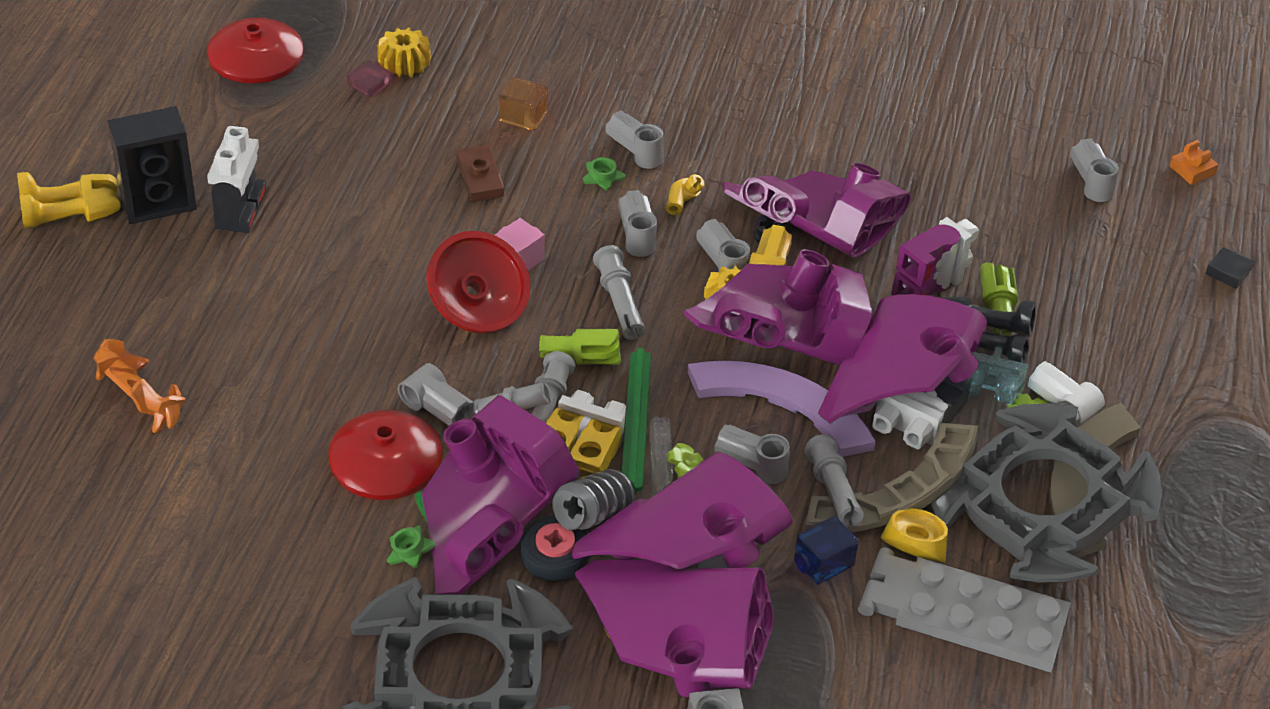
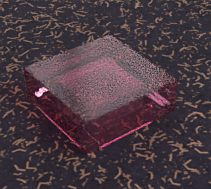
[347,60,393,97]

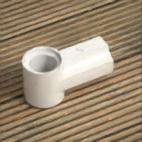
[1027,361,1105,427]

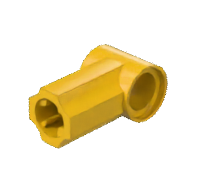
[749,225,792,265]

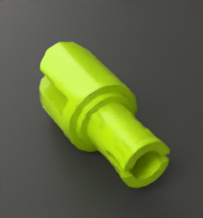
[979,262,1018,336]
[539,329,621,365]

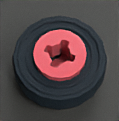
[520,516,590,581]

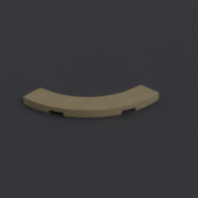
[1049,403,1141,558]
[806,423,978,534]

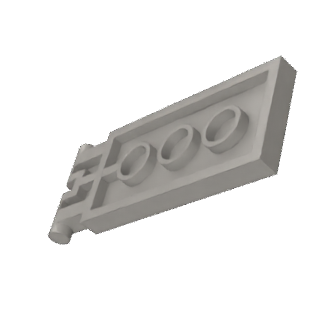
[858,547,1071,672]

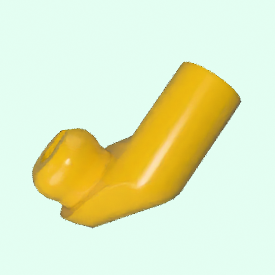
[666,174,705,215]

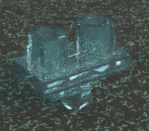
[969,346,1029,404]

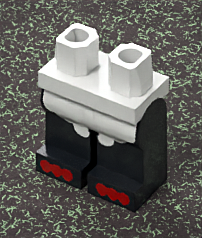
[207,126,266,233]
[872,375,973,449]

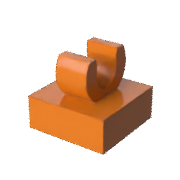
[1170,140,1219,185]

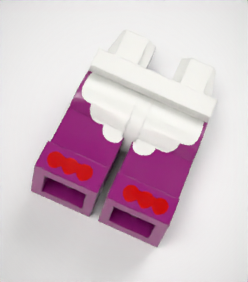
[891,217,979,296]

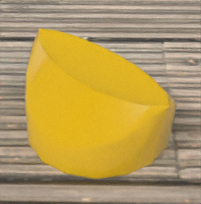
[880,508,948,563]

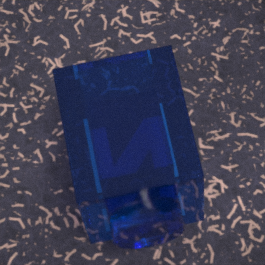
[794,515,859,585]

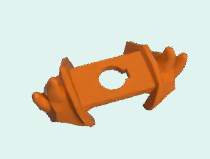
[94,339,186,433]

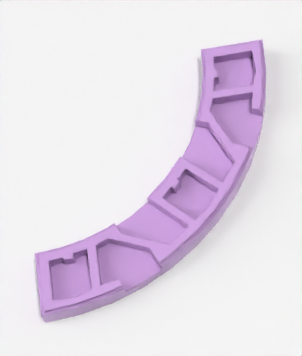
[687,361,875,457]

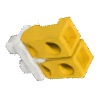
[546,390,626,480]

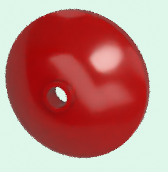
[207,17,304,83]
[426,231,530,334]
[329,410,442,500]

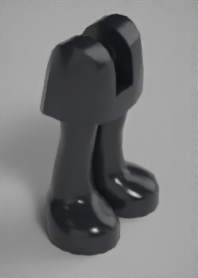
[943,297,1037,367]

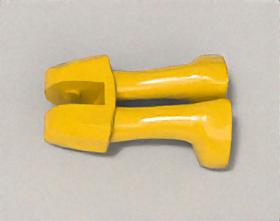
[17,172,121,228]

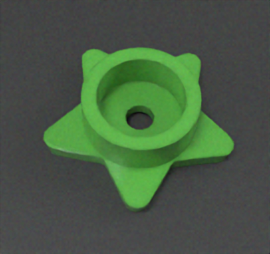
[583,157,626,191]
[387,525,435,568]

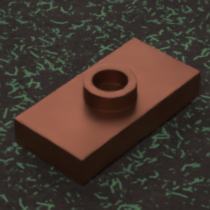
[456,145,504,202]

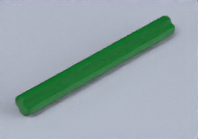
[621,348,652,495]

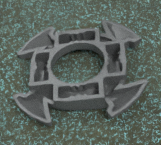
[931,403,1162,582]
[342,577,573,709]

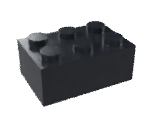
[107,106,197,225]

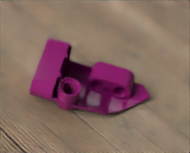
[722,163,911,258]
[683,249,872,365]
[818,294,987,424]
[421,395,581,595]
[572,451,793,570]
[575,560,773,698]

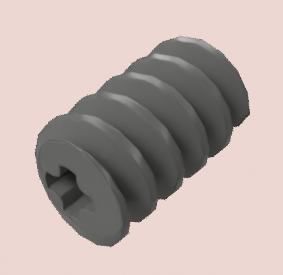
[553,469,635,530]

